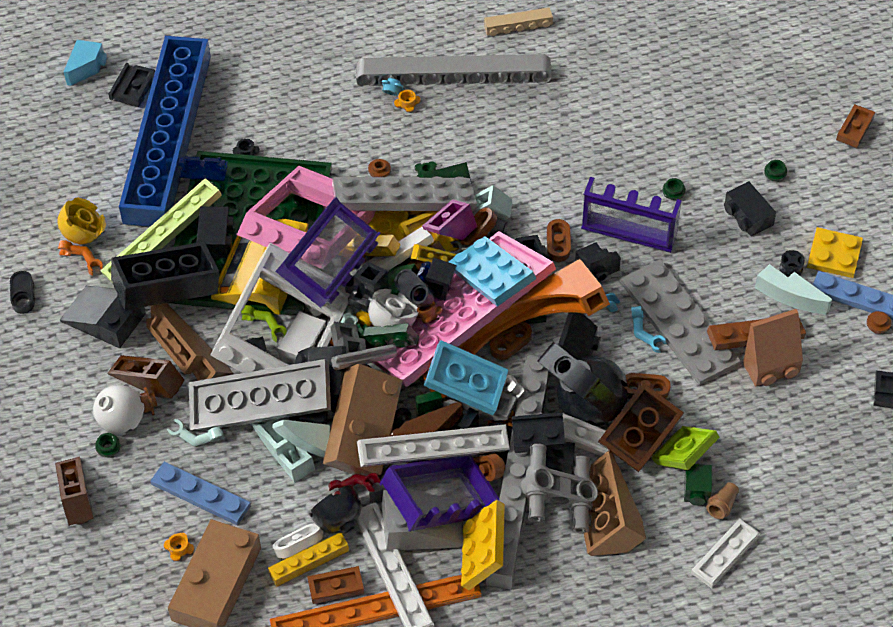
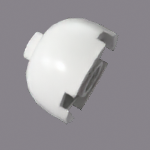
[368,289,418,327]
[93,385,144,436]

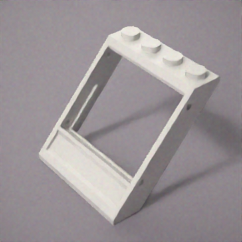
[211,242,350,373]

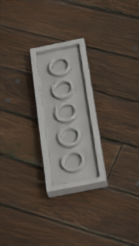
[332,176,477,211]
[620,259,741,386]
[189,359,331,432]

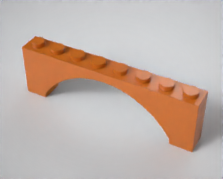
[421,259,610,398]

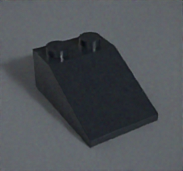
[60,285,146,349]

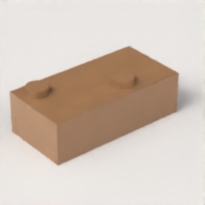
[323,364,403,476]
[168,519,261,627]

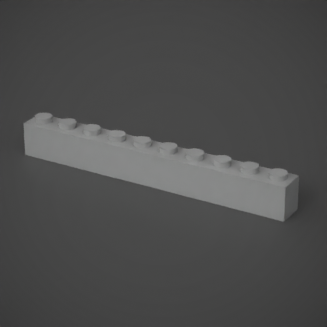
[486,355,550,590]

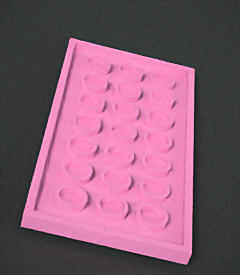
[366,231,556,387]

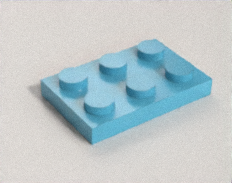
[424,340,508,415]

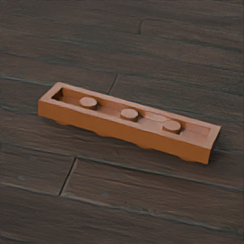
[707,318,806,350]

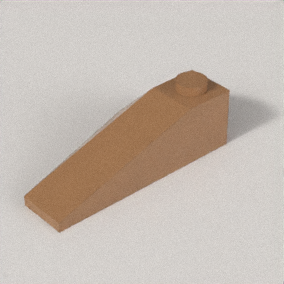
[584,451,646,556]

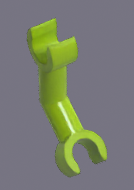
[241,305,287,342]

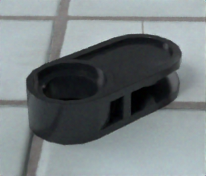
[394,269,435,309]
[10,271,35,314]

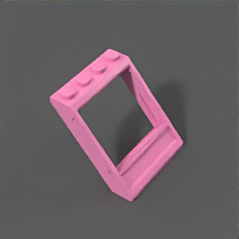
[237,166,376,269]

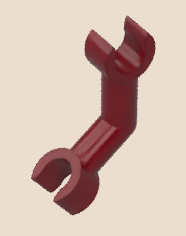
[328,473,381,495]

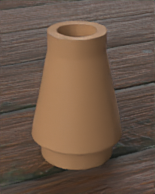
[707,482,739,519]

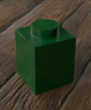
[684,464,712,506]

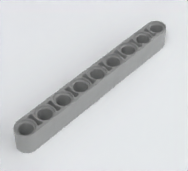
[356,54,552,87]

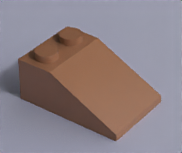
[743,309,803,387]

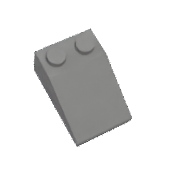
[382,489,463,551]

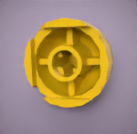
[57,197,106,245]

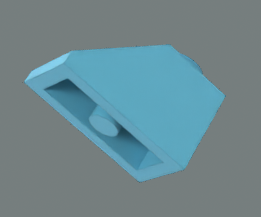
[64,40,107,86]

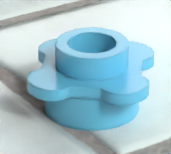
[382,78,404,96]

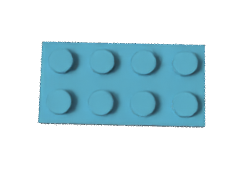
[448,236,536,307]

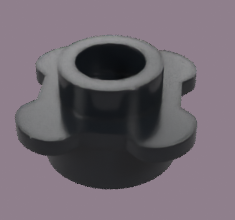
[232,139,260,156]

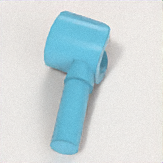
[606,293,620,312]

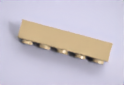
[484,7,553,36]

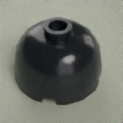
[309,485,362,534]

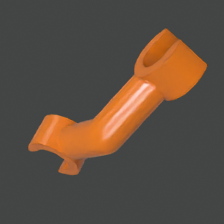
[58,240,103,276]

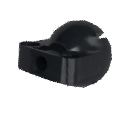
[537,342,628,426]

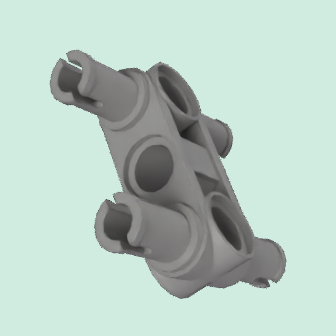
[521,444,598,533]

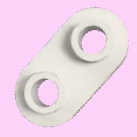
[273,524,324,560]

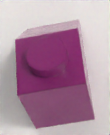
[422,199,477,240]

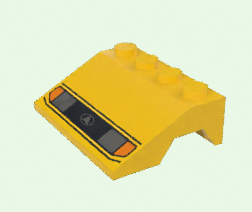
[211,219,308,315]

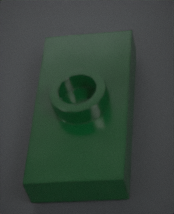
[415,391,442,418]

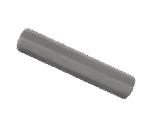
[331,344,397,370]

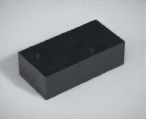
[111,242,219,310]

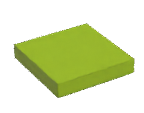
[652,426,720,470]

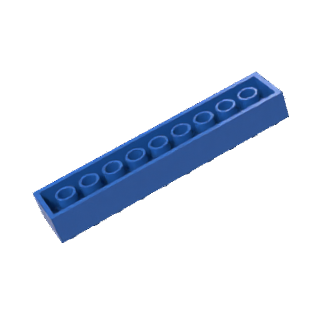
[119,36,211,226]

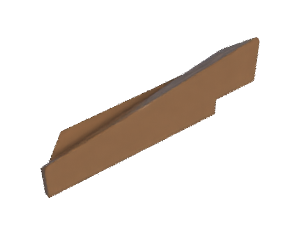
[146,303,234,381]

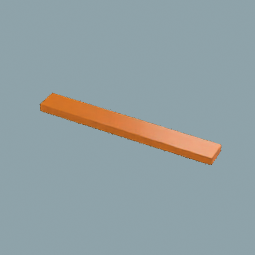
[270,574,482,627]

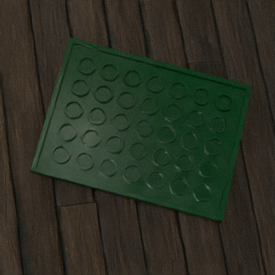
[169,151,332,316]

